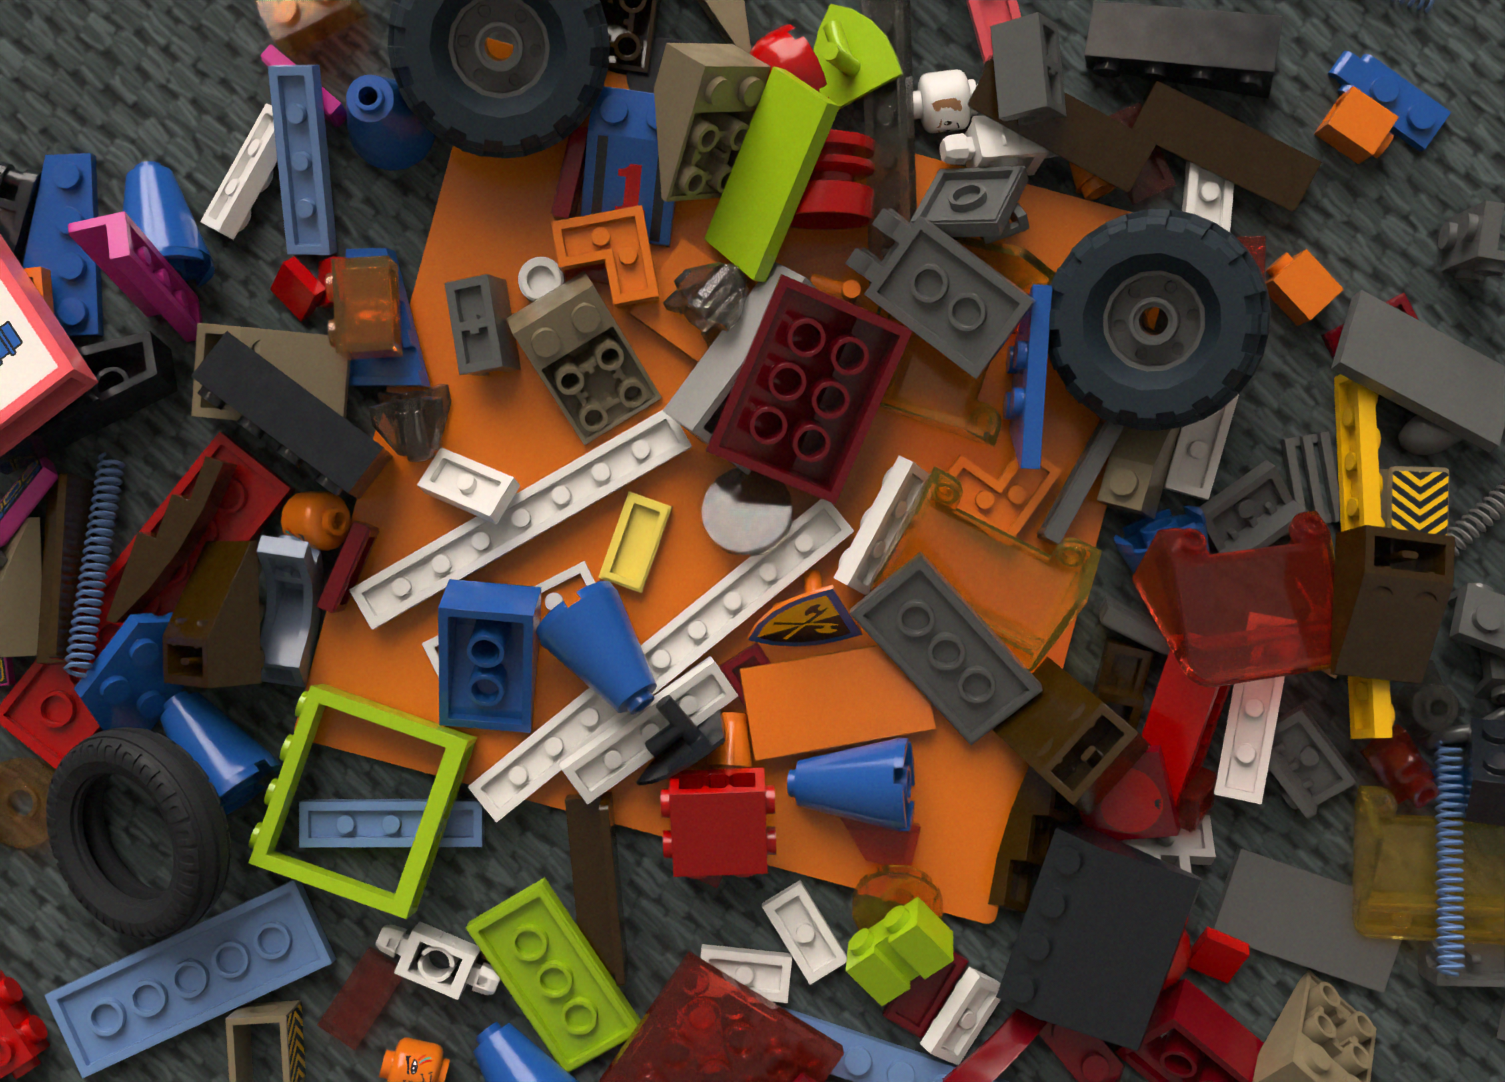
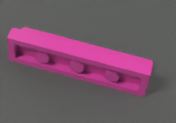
[68,211,203,342]

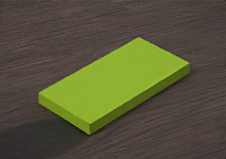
[704,66,840,282]
[466,877,644,1073]

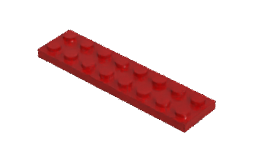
[0,431,295,769]

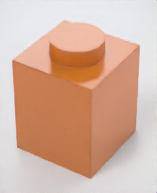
[1314,86,1399,164]
[1265,249,1344,326]

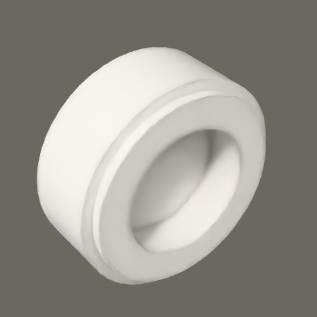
[518,257,565,302]

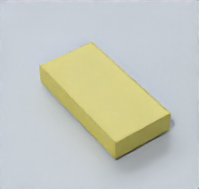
[598,491,673,593]

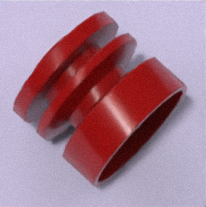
[789,129,875,230]

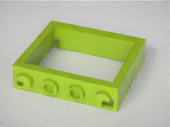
[248,684,477,919]

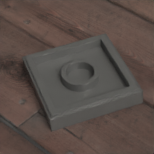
[910,166,1029,237]

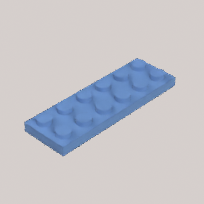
[44,879,336,1079]

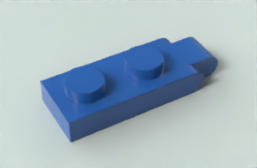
[1327,51,1451,152]

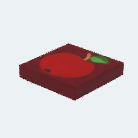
[1079,745,1181,840]

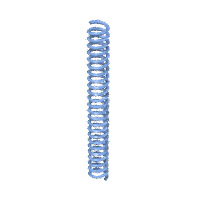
[63,452,126,678]
[1434,740,1466,977]

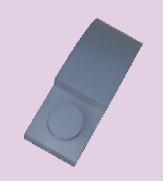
[256,535,324,688]

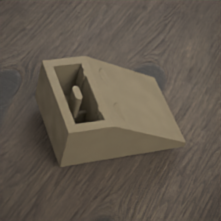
[654,43,771,202]
[506,271,662,445]
[191,323,352,421]
[1253,970,1377,1082]

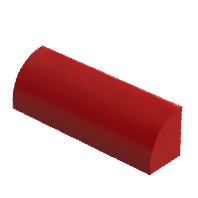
[1141,633,1243,818]

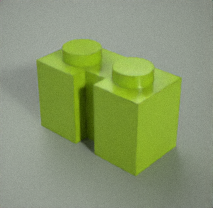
[846,896,954,1006]

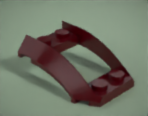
[942,1008,1125,1082]

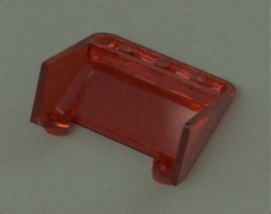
[1132,511,1335,687]

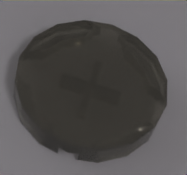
[701,468,794,556]

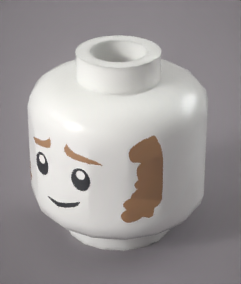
[909,69,978,133]

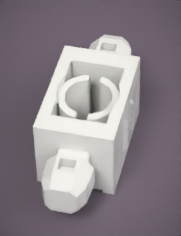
[939,115,1058,175]
[376,922,500,1000]

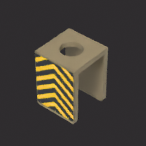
[1379,466,1449,536]
[225,1000,306,1082]

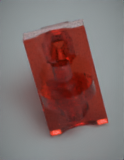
[1361,723,1440,809]

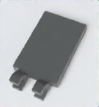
[845,208,1036,379]

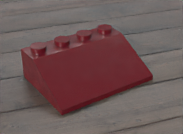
[706,274,913,504]

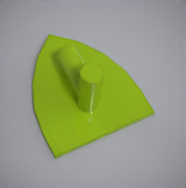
[813,4,903,109]

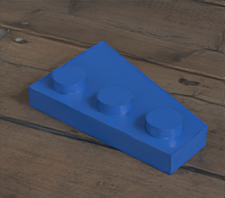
[343,248,431,387]

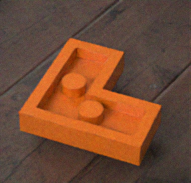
[550,205,660,308]
[932,454,1063,545]

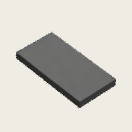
[1331,290,1505,452]
[850,551,1043,745]
[1210,846,1413,993]

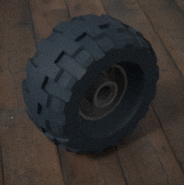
[387,0,610,159]
[1048,209,1271,431]

